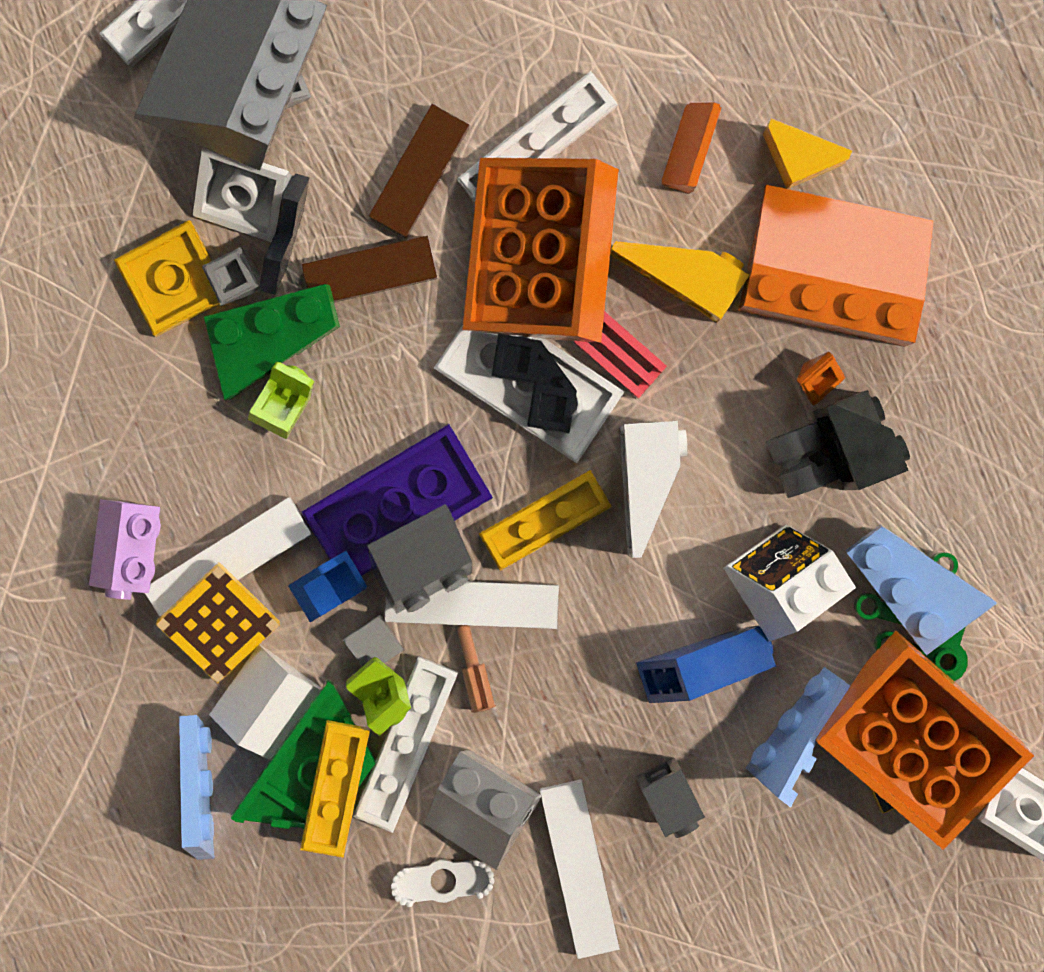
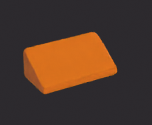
[661,102,722,194]

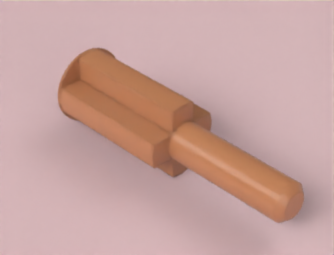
[457,625,496,713]

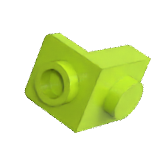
[248,362,314,439]
[346,657,411,736]

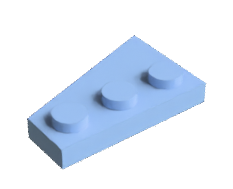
[846,524,997,655]
[746,667,850,807]
[179,715,215,860]

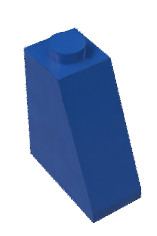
[636,625,776,703]

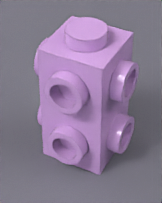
[89,499,161,600]

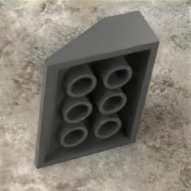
[134,0,327,171]

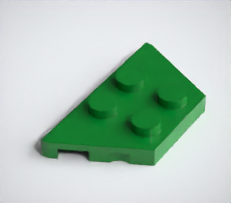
[231,679,376,830]

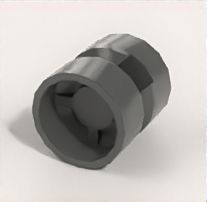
[766,422,840,498]

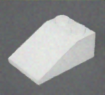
[619,421,687,558]

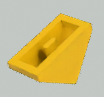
[763,118,852,189]

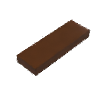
[369,104,470,239]
[302,235,438,303]

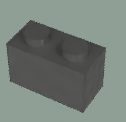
[636,758,705,838]

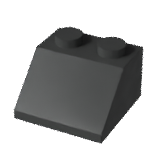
[367,504,472,614]

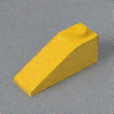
[610,241,749,323]

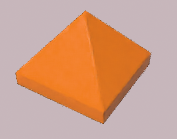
[797,351,846,406]

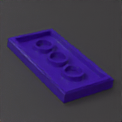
[301,424,493,576]

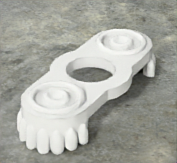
[391,859,495,907]

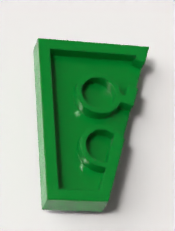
[204,284,340,400]

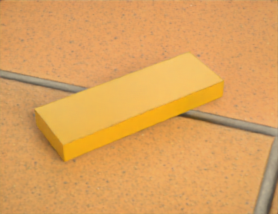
[479,470,612,571]
[300,720,370,858]

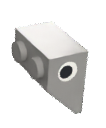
[425,750,542,870]

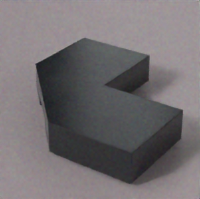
[259,173,310,295]
[491,333,577,434]

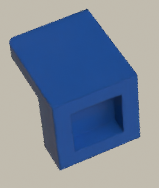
[288,551,367,622]

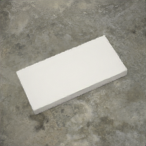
[434,325,624,463]

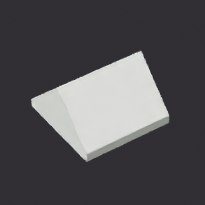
[193,147,292,242]
[209,644,321,760]
[975,768,1044,861]

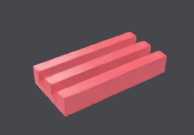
[574,311,667,399]

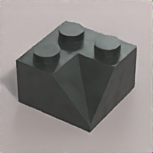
[813,390,910,490]

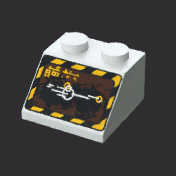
[723,524,856,642]

